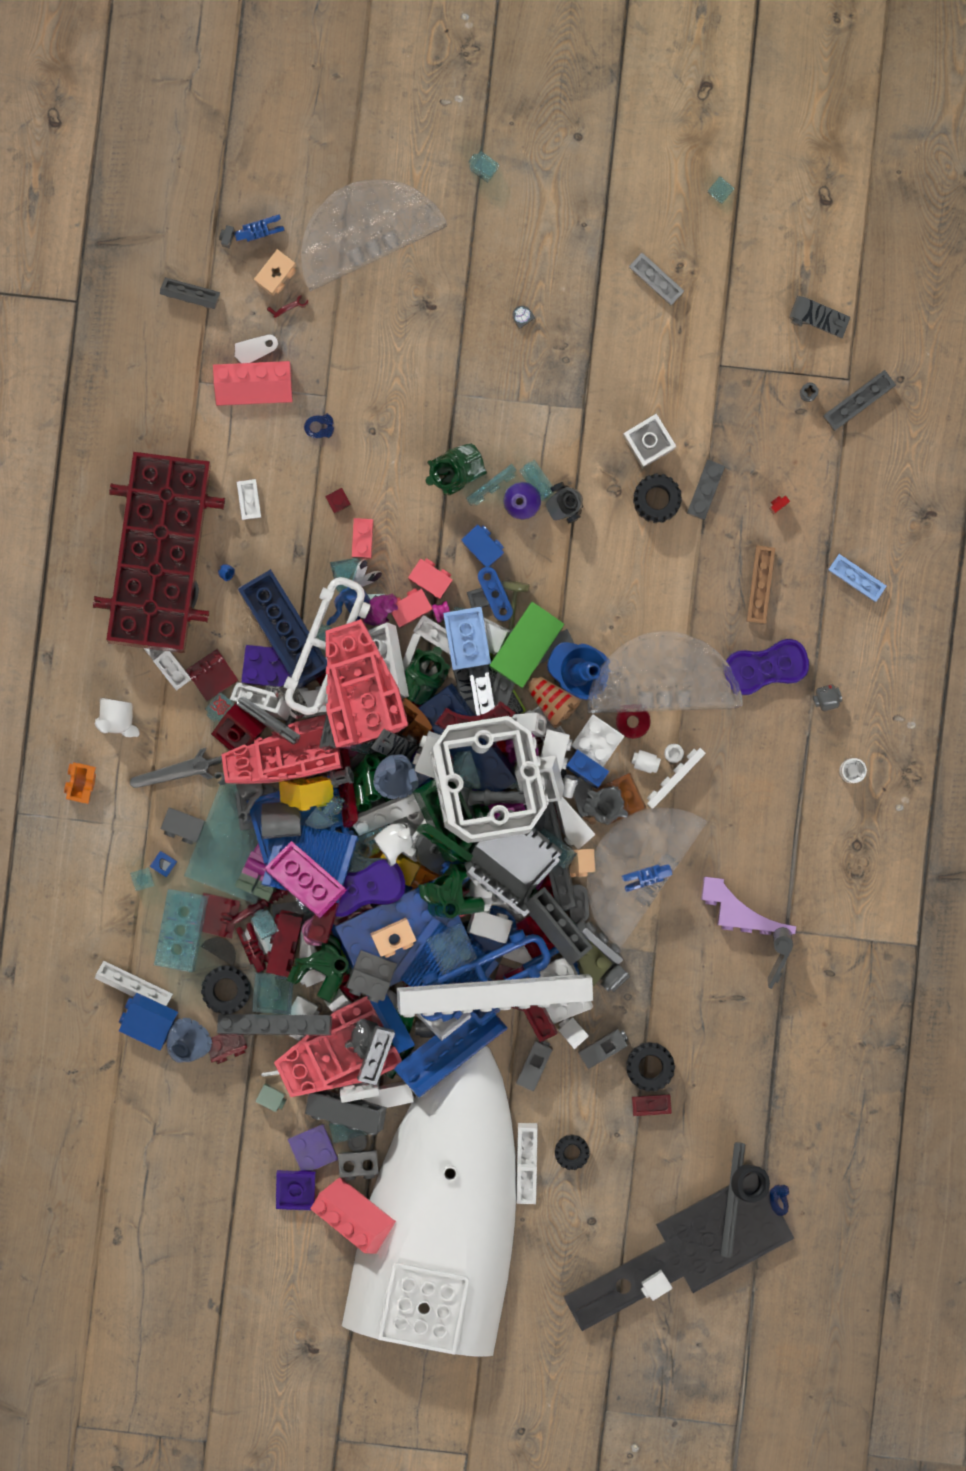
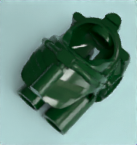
[425,443,487,496]
[405,647,451,705]
[352,752,393,811]
[418,863,485,918]
[286,934,350,1003]

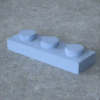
[828,554,886,602]

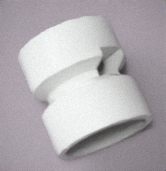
[839,758,867,783]

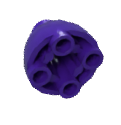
[503,482,541,520]

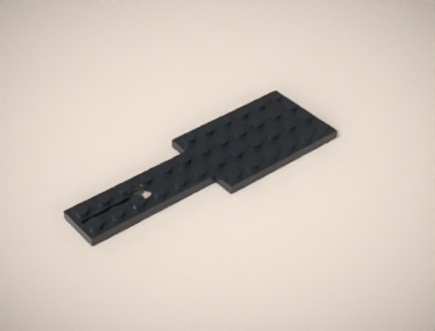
[563,1172,794,1331]

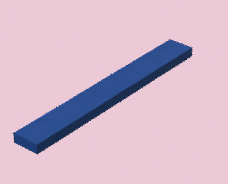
[331,924,415,1053]

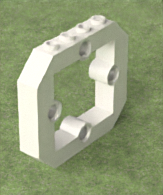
[430,716,549,843]

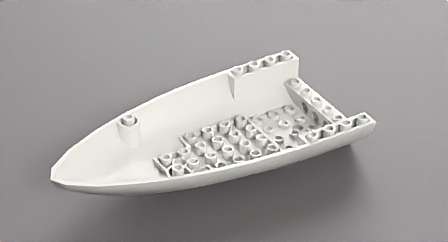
[342,1046,516,1357]

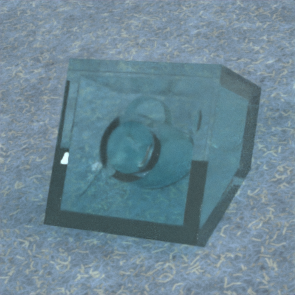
[252,972,293,1015]

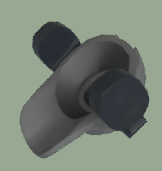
[546,482,583,524]

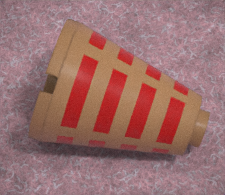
[528,677,581,729]

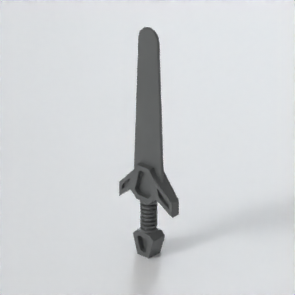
[130,748,224,788]

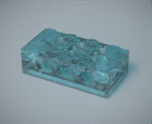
[154,889,209,972]

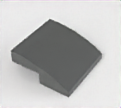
[261,802,302,839]

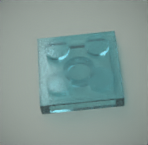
[426,923,478,975]

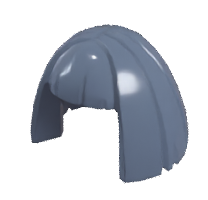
[374,754,418,799]
[167,1018,212,1063]

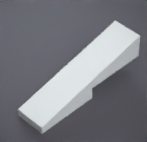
[144,648,191,691]
[517,1123,537,1204]

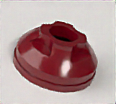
[616,704,651,739]

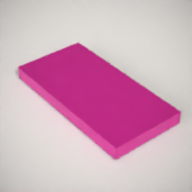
[264,841,347,919]

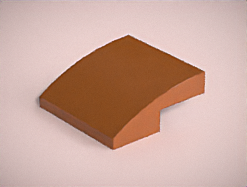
[402,698,432,744]
[593,773,646,824]

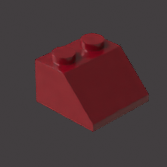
[211,701,267,750]

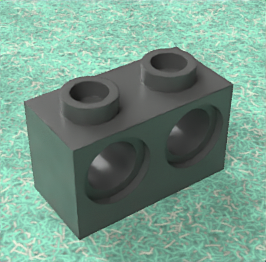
[338,1150,379,1180]

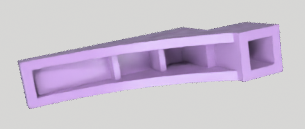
[701,877,796,935]

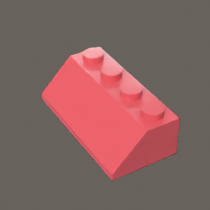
[213,361,293,406]
[310,1177,396,1254]

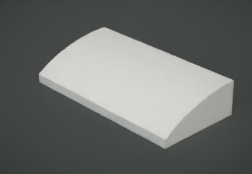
[368,623,409,699]

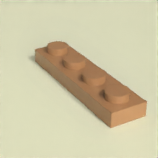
[746,545,775,624]

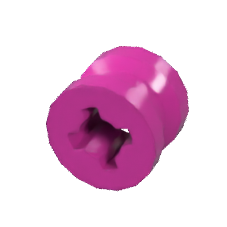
[432,601,450,623]

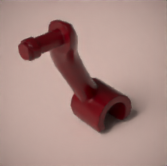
[267,295,308,318]

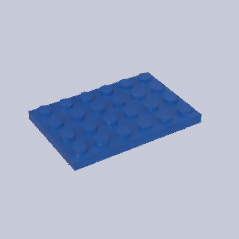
[335,878,472,996]

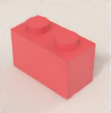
[352,518,374,559]
[408,558,453,600]
[391,588,433,628]

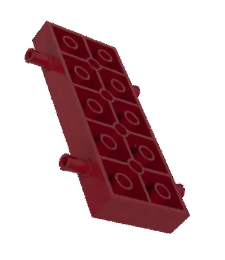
[93,452,225,653]

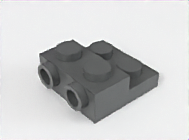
[346,949,397,1003]

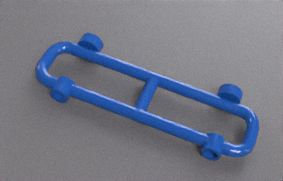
[421,929,551,1022]

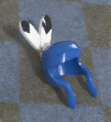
[326,559,382,626]

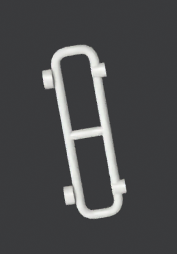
[284,577,370,715]

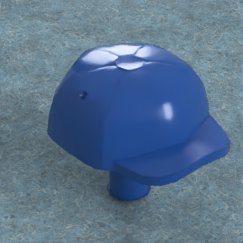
[547,642,609,700]

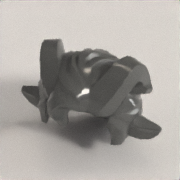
[584,786,628,825]
[345,1018,384,1059]

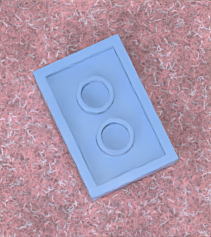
[443,607,491,670]

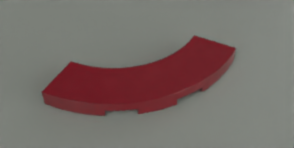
[435,701,515,730]

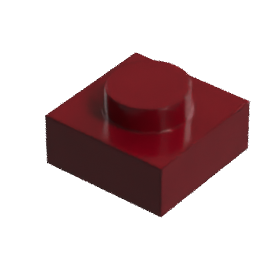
[325,488,351,514]

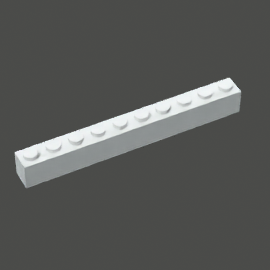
[397,974,593,1017]

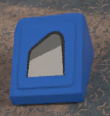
[150,851,177,877]

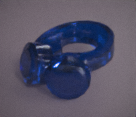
[304,413,334,439]
[769,1184,789,1216]

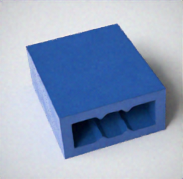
[119,993,178,1051]

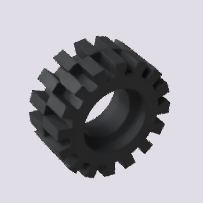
[555,1134,590,1170]

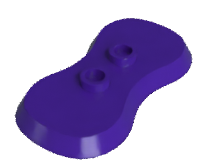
[724,639,809,695]
[336,859,405,917]

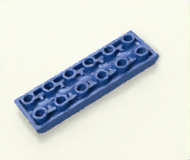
[394,1015,508,1098]

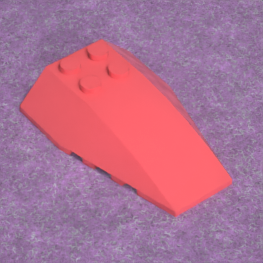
[325,619,408,748]
[221,714,343,784]
[274,996,402,1097]

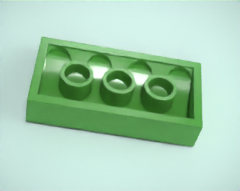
[489,602,564,688]

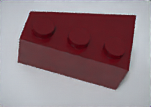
[266,910,304,977]

